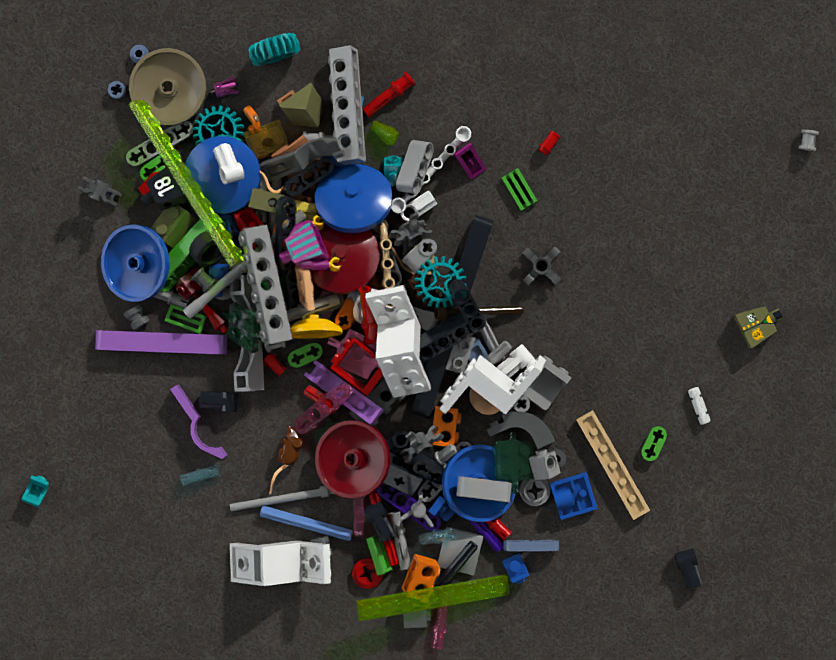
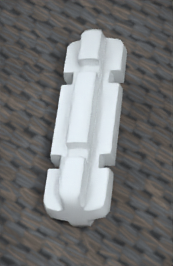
[688,387,710,425]

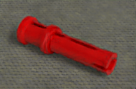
[362,71,416,118]
[358,286,378,344]

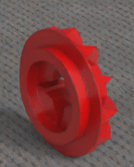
[352,558,383,589]

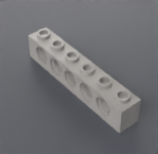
[328,45,366,165]
[239,225,292,346]

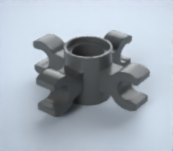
[78,177,122,206]
[388,213,432,256]
[522,247,561,285]
[399,425,444,465]

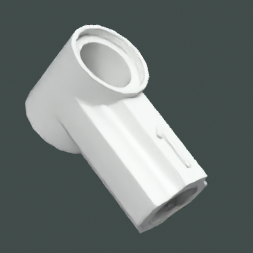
[213,143,244,184]
[401,190,438,222]
[496,344,534,378]

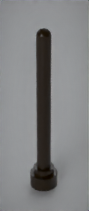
[434,305,524,321]

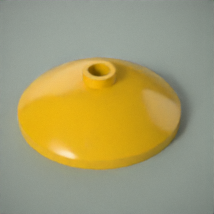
[290,315,343,339]

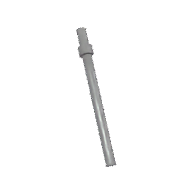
[230,486,334,511]

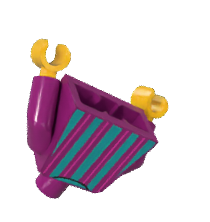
[280,215,341,272]

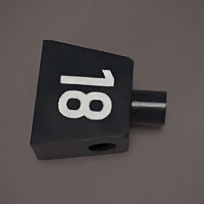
[141,164,191,210]

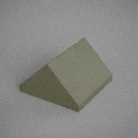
[279,83,325,127]

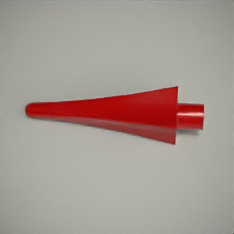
[193,293,229,334]

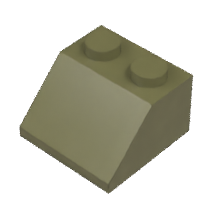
[151,205,199,248]

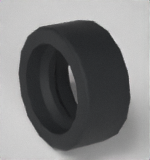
[189,230,228,267]

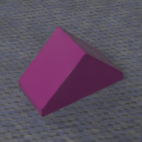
[454,143,487,180]

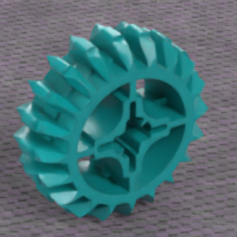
[248,33,300,66]
[192,105,245,145]
[414,256,466,308]

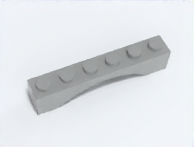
[229,275,264,392]

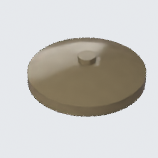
[129,48,207,126]

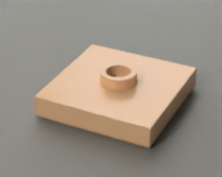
[295,265,315,311]

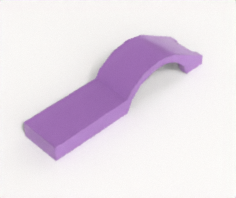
[304,360,383,425]
[170,385,227,459]

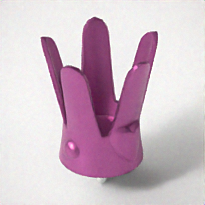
[210,75,240,98]

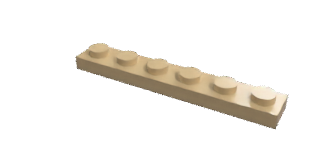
[576,410,650,520]

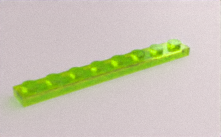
[356,575,509,621]

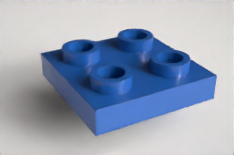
[550,472,598,520]

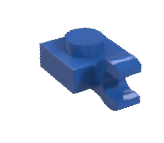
[209,264,229,297]

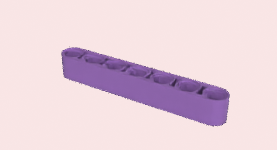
[95,330,228,354]

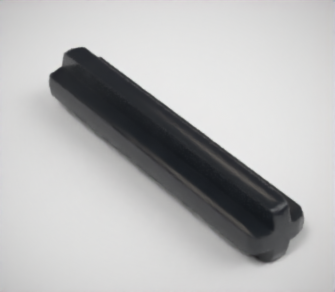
[436,541,478,588]

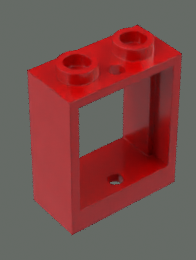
[330,336,383,396]

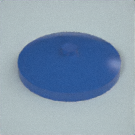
[184,136,261,214]
[315,164,392,233]
[101,225,170,302]
[442,445,517,522]

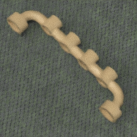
[372,220,395,307]

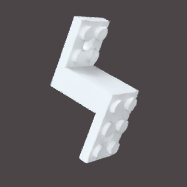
[366,286,431,398]
[440,355,546,414]
[230,541,331,586]

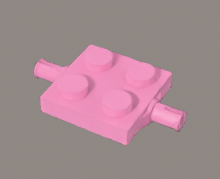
[327,329,379,380]

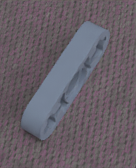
[503,540,559,551]

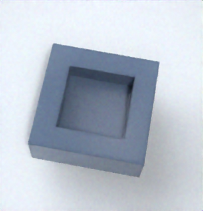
[469,339,488,362]

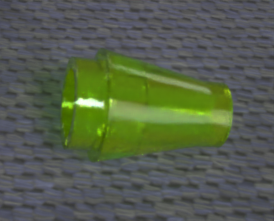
[370,120,400,146]

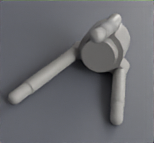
[400,495,433,527]

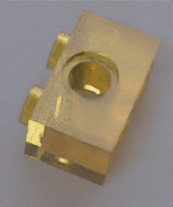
[244,119,289,159]

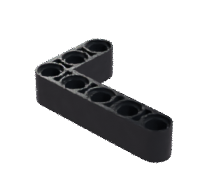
[419,279,486,364]

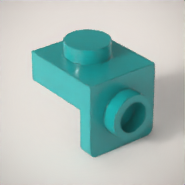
[384,155,403,186]
[21,475,49,508]

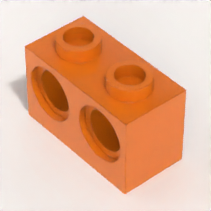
[431,406,462,446]
[402,554,440,601]

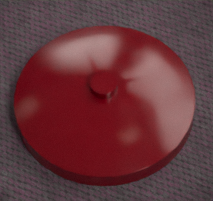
[309,222,379,294]
[315,421,390,498]

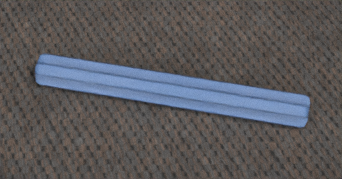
[260,506,353,541]

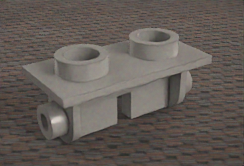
[446,336,476,373]

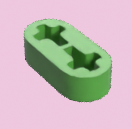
[140,154,174,180]
[288,343,323,368]
[641,426,667,461]

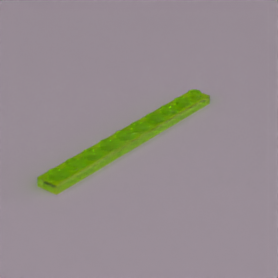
[128,100,243,266]

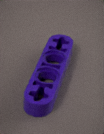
[377,483,441,531]

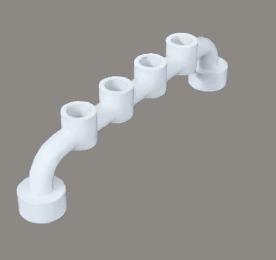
[391,126,471,214]

